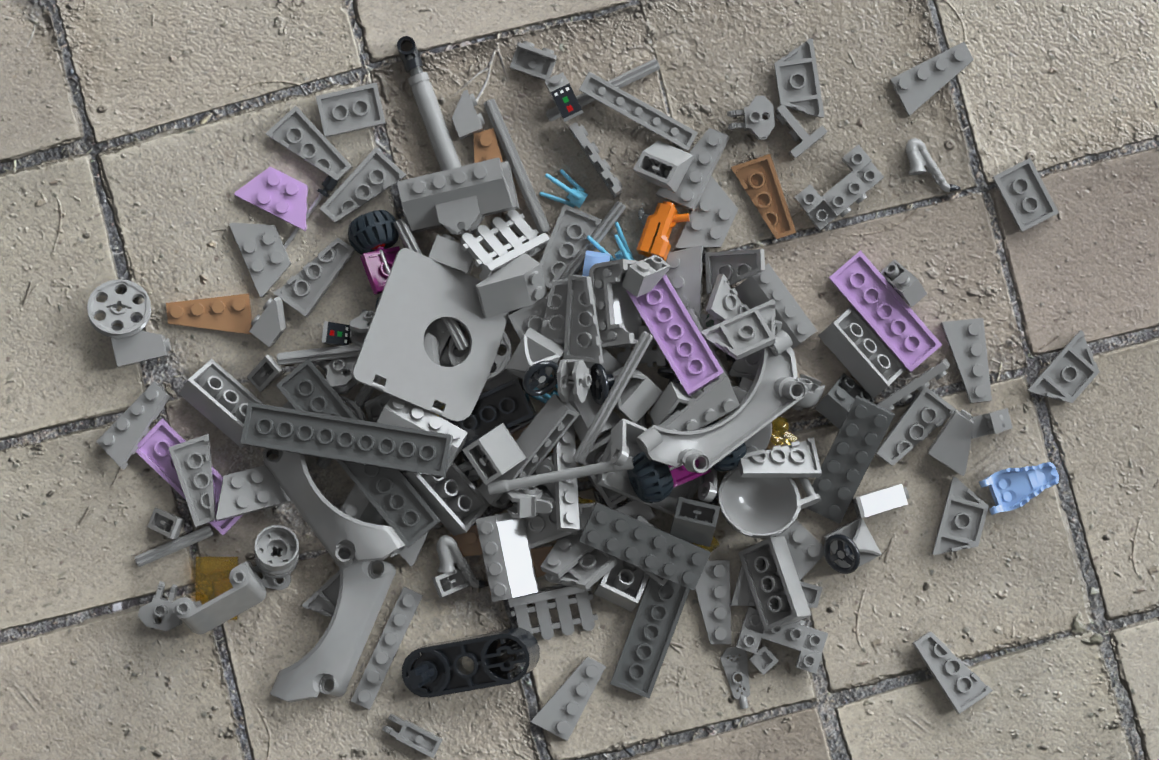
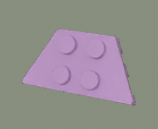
[234,167,308,231]

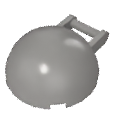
[719,467,821,538]

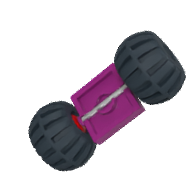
[348,210,400,310]
[627,420,747,503]

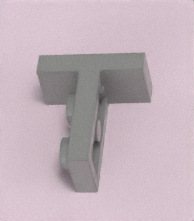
[775,104,827,160]
[971,408,1013,439]

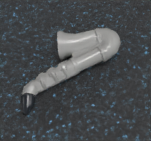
[906,138,960,192]
[436,535,489,588]

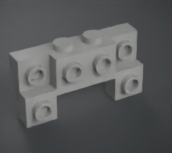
[794,144,884,231]
[736,606,828,674]

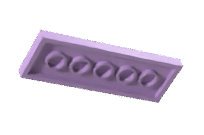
[829,250,942,372]
[626,274,724,396]
[136,419,243,535]

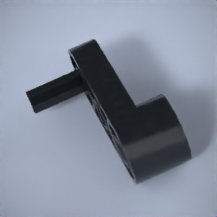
[402,627,540,698]

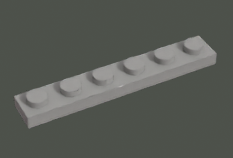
[579,72,698,151]
[553,425,580,532]
[351,587,423,710]

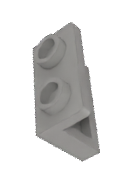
[510,41,557,81]

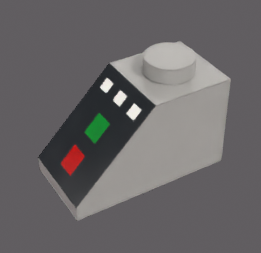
[544,72,583,122]
[322,321,352,346]

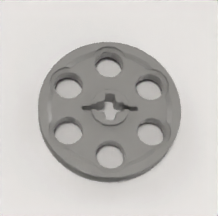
[87,279,151,338]
[449,326,511,382]

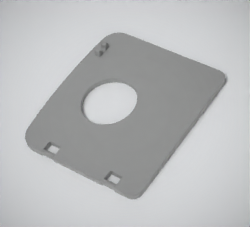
[352,248,509,422]

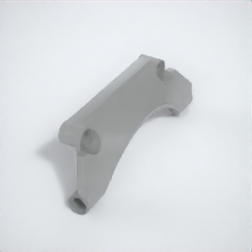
[636,330,807,473]
[263,401,406,568]
[270,552,396,703]

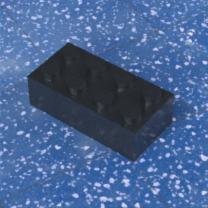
[444,378,537,449]

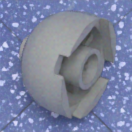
[791,374,825,410]

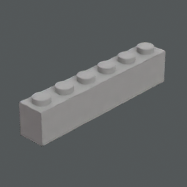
[477,394,580,509]

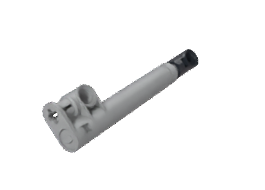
[397,36,461,171]

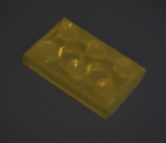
[195,556,239,620]

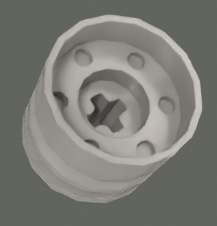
[255,525,299,578]

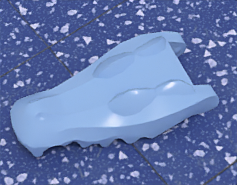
[979,462,1059,515]

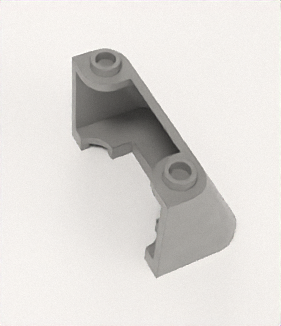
[589,259,658,347]
[169,561,266,635]

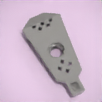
[720,646,750,709]

